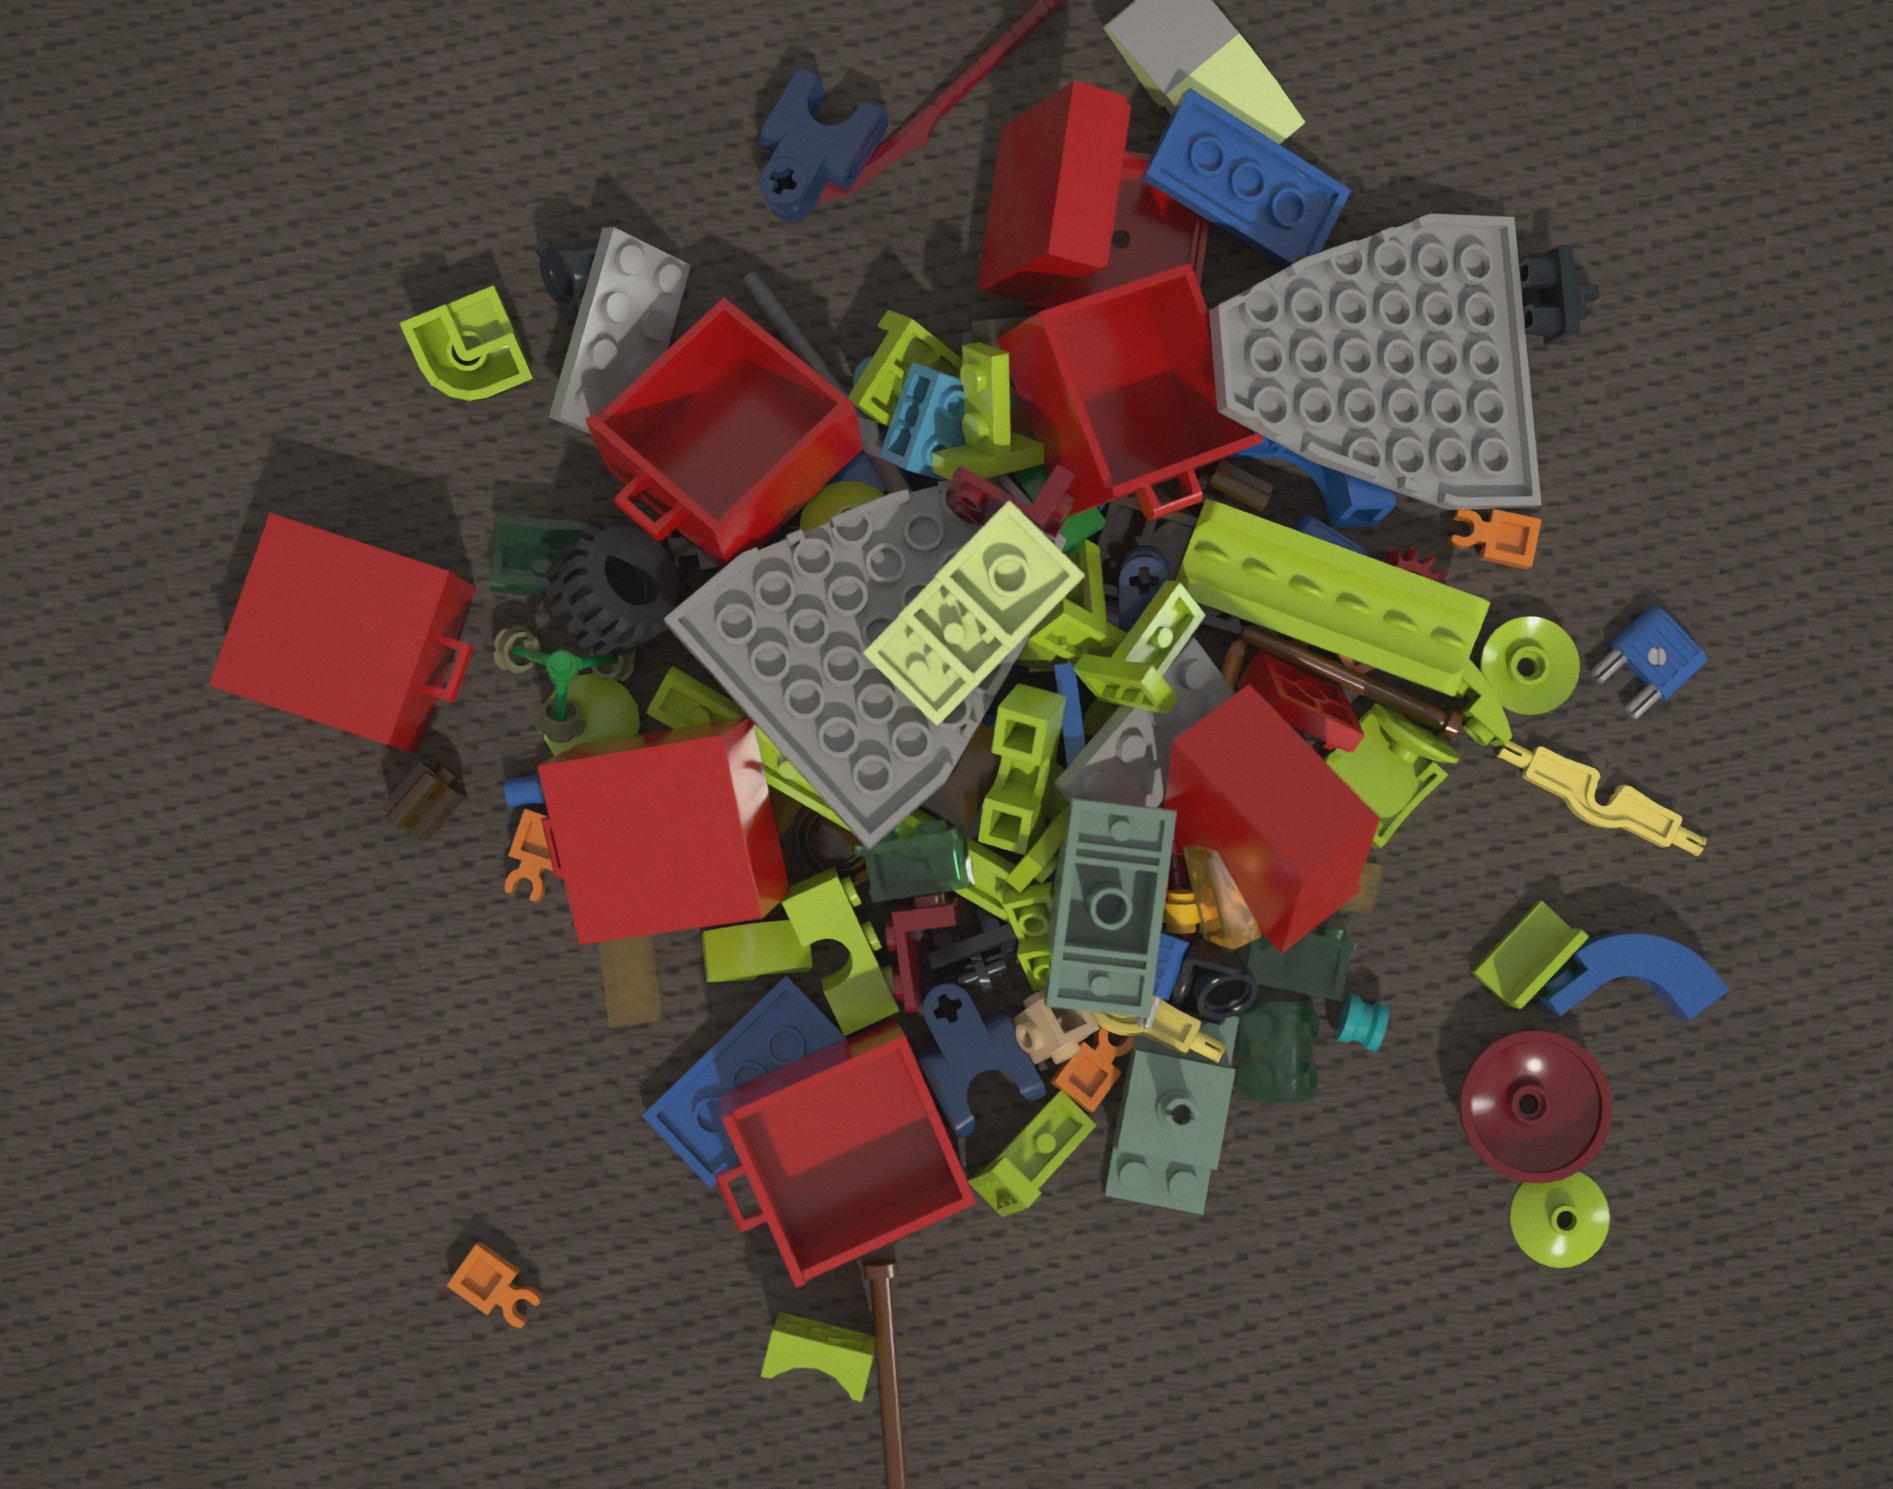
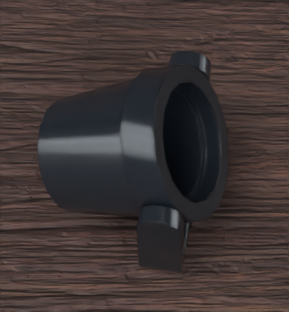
[536,238,600,314]
[1171,936,1259,1025]

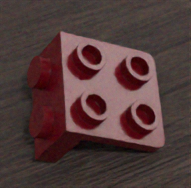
[948,464,1077,539]
[885,886,963,1013]

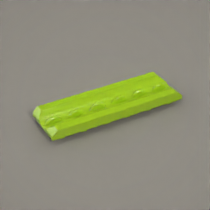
[1175,499,1491,697]

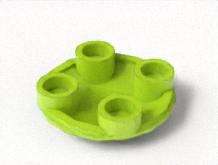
[544,674,640,756]

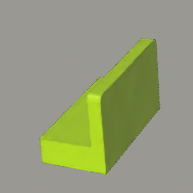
[1471,901,1589,1009]

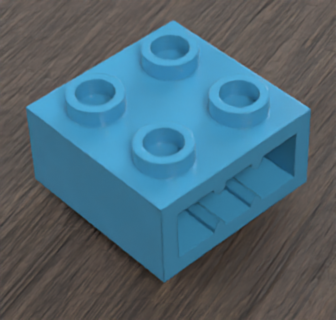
[879,361,1016,481]

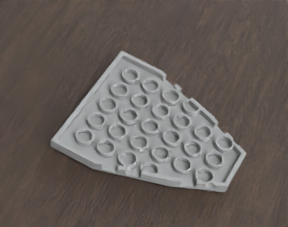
[1209,214,1542,510]
[664,474,1066,851]

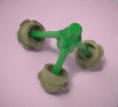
[493,625,636,743]

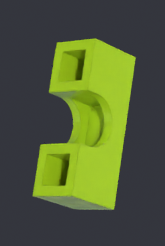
[978,683,1067,855]
[781,867,899,1036]

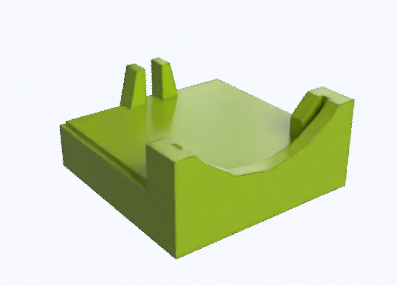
[847,310,963,430]
[1323,709,1448,849]
[761,1312,876,1402]

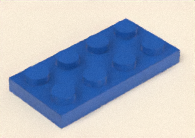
[1140,88,1351,268]
[642,975,848,1188]

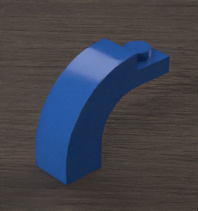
[1227,431,1397,528]
[1536,933,1729,1021]

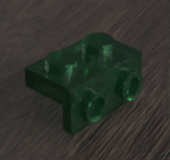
[489,515,593,596]
[854,819,975,903]
[1244,923,1358,1001]
[1238,999,1319,1104]

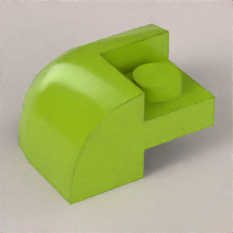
[399,285,534,401]

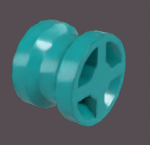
[1335,993,1389,1052]

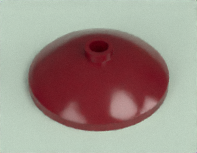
[1459,1030,1612,1183]

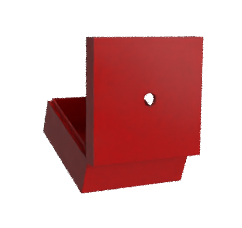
[977,80,1210,312]

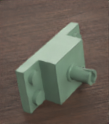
[1044,797,1177,1018]
[1104,1003,1239,1215]

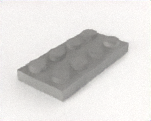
[549,227,691,435]
[1054,637,1236,807]

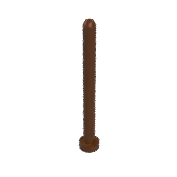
[1240,624,1463,742]
[863,1259,908,1489]

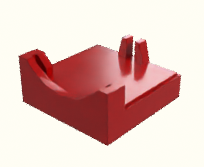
[1237,649,1365,753]

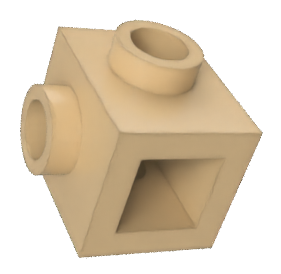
[1011,989,1100,1065]

